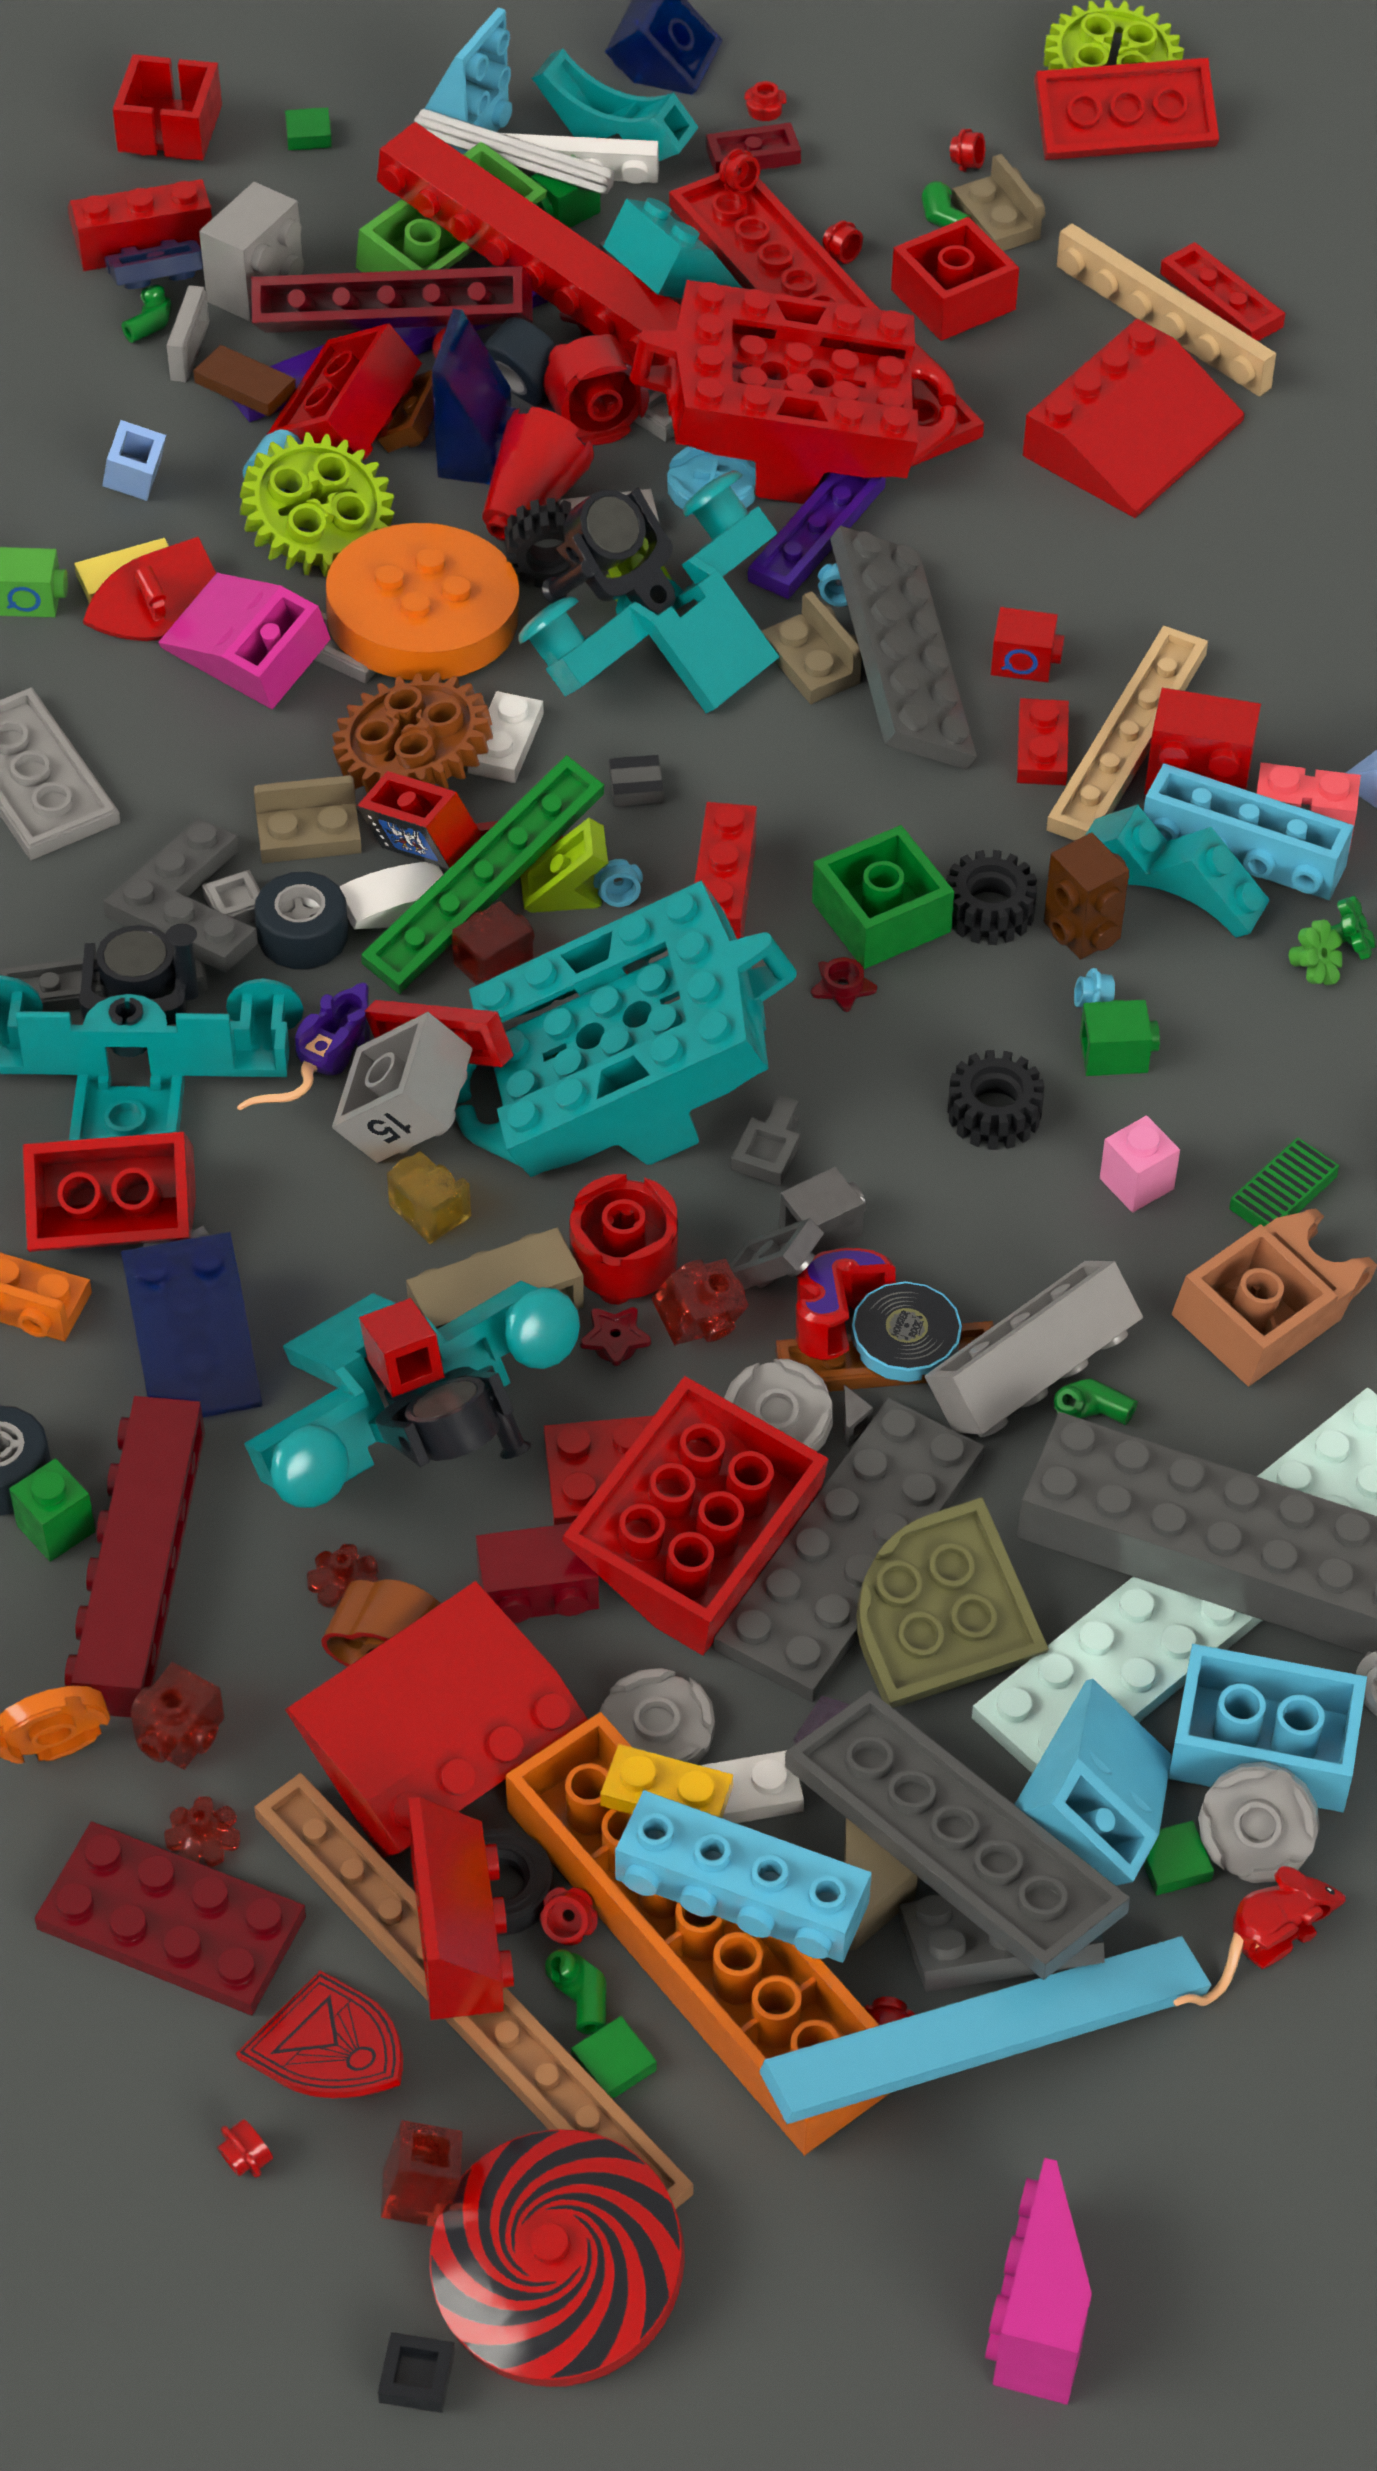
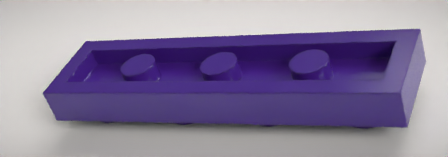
[748,473,886,599]

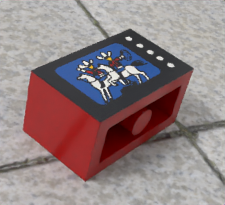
[356,771,481,869]

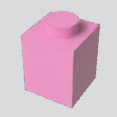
[1100,1115,1180,1213]

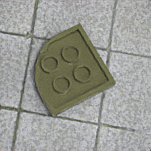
[856,1497,1049,1708]

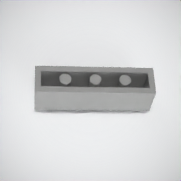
[924,1261,1143,1437]

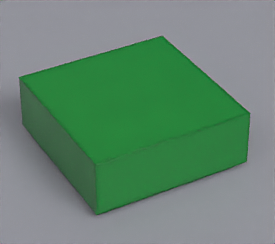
[285,107,332,150]
[1143,1821,1214,1896]
[571,2016,657,2099]

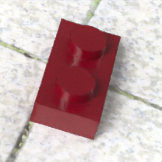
[706,122,801,174]

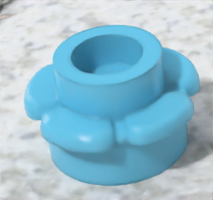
[818,563,848,607]
[593,859,643,907]
[1074,968,1115,1011]

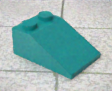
[603,198,742,298]

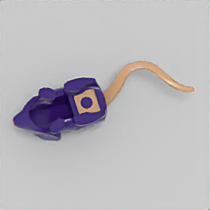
[237,982,370,1110]

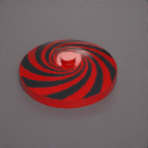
[430,2129,685,2387]

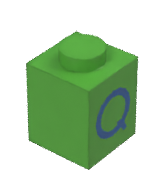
[0,547,68,617]

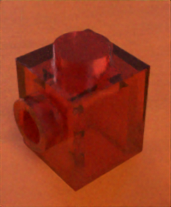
[452,900,535,985]
[381,2120,463,2227]

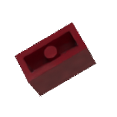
[476,1523,599,1624]

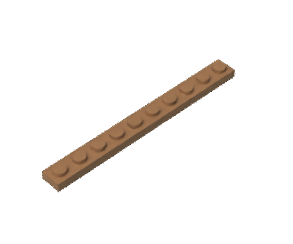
[254,1773,693,2209]

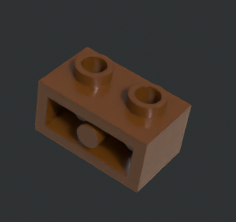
[1043,832,1129,960]

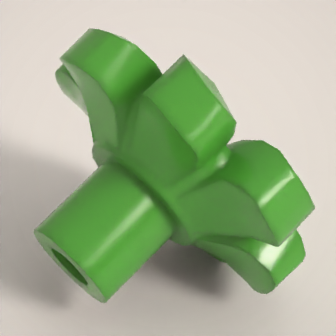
[1289,919,1343,985]

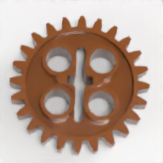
[332,673,493,794]

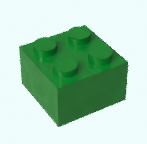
[812,825,954,969]

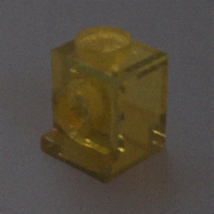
[387,1151,471,1244]

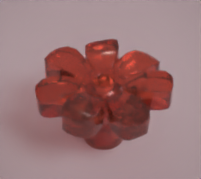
[307,1544,379,1608]
[164,1796,241,1867]

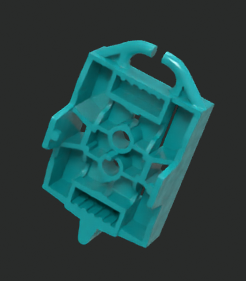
[455,880,797,1177]

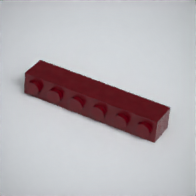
[251,266,533,333]
[65,1396,205,1719]

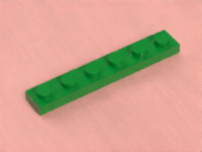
[361,755,604,995]

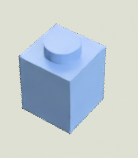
[102,420,166,501]

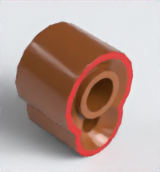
[321,1579,441,1667]

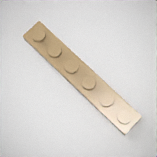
[1057,223,1276,397]
[1046,625,1208,841]

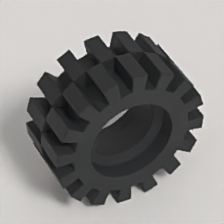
[504,498,572,588]
[946,850,1038,945]
[947,1050,1044,1150]

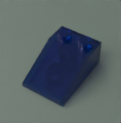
[432,308,518,485]
[121,1232,262,1417]

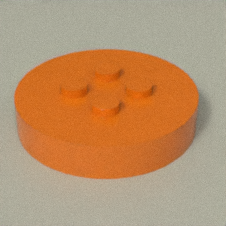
[326,523,519,681]

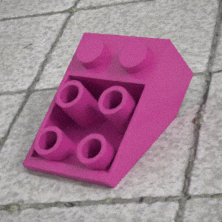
[158,573,331,710]
[985,2158,1092,2405]

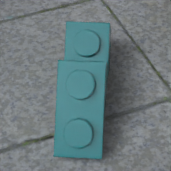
[532,48,699,161]
[1085,805,1270,938]

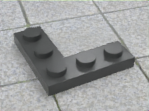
[103,818,258,973]

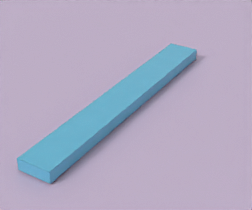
[759,1936,1212,2124]

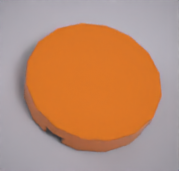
[0,1686,111,1764]

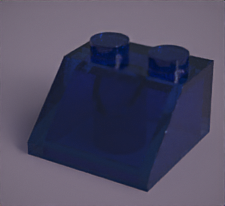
[605,0,723,95]

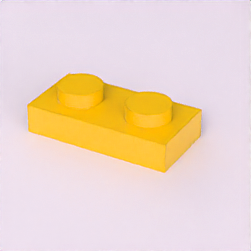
[600,1744,734,1818]

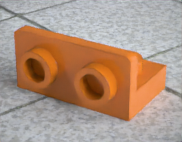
[0,1253,92,1342]

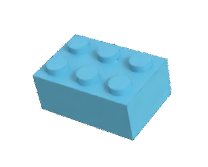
[1168,1644,1367,1813]

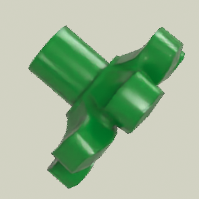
[1331,895,1376,960]

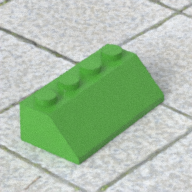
[356,141,547,272]

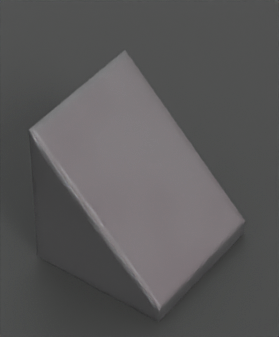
[843,1385,873,1447]

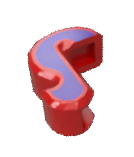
[796,1248,896,1361]

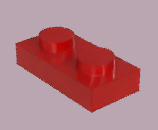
[1017,698,1069,786]

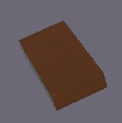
[193,345,296,417]

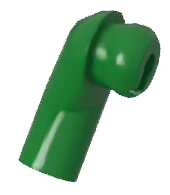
[921,181,971,227]
[121,284,171,343]
[1054,1378,1138,1425]
[544,1949,606,2035]

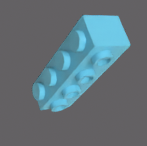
[1144,763,1354,901]
[615,1790,872,1963]

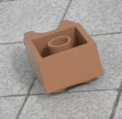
[1171,1208,1377,1387]

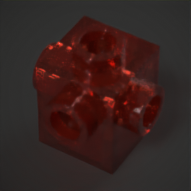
[652,1258,749,1346]
[131,1662,225,1770]

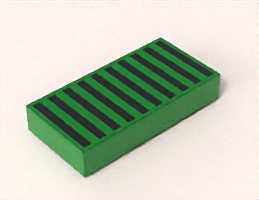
[1229,1137,1339,1228]

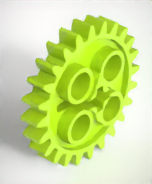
[1043,0,1184,70]
[239,432,394,577]

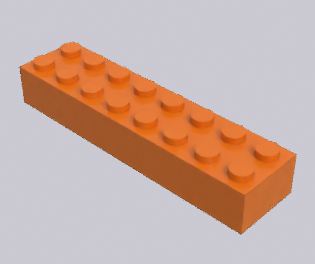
[505,1712,890,2156]

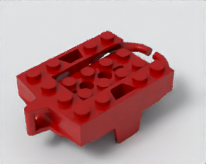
[629,280,958,504]

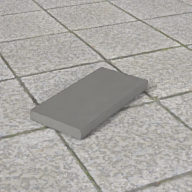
[0,687,121,861]

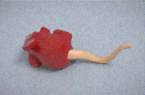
[1173,1866,1346,2006]

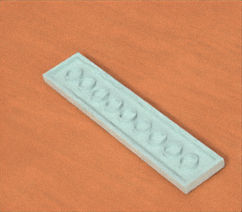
[971,1387,1377,1773]

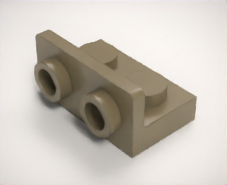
[951,154,1045,251]
[761,591,862,705]
[253,775,362,864]

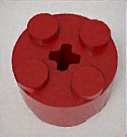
[544,334,649,445]
[569,1174,678,1305]

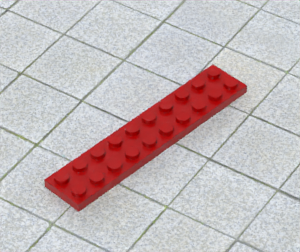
[669,172,984,467]

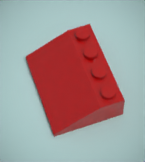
[1023,319,1245,518]
[562,1376,829,1656]
[285,1581,588,1858]

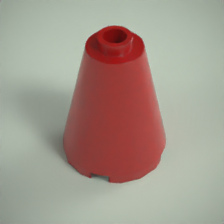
[482,407,594,541]

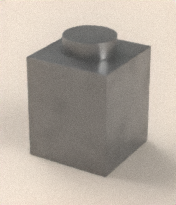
[779,1167,866,1256]

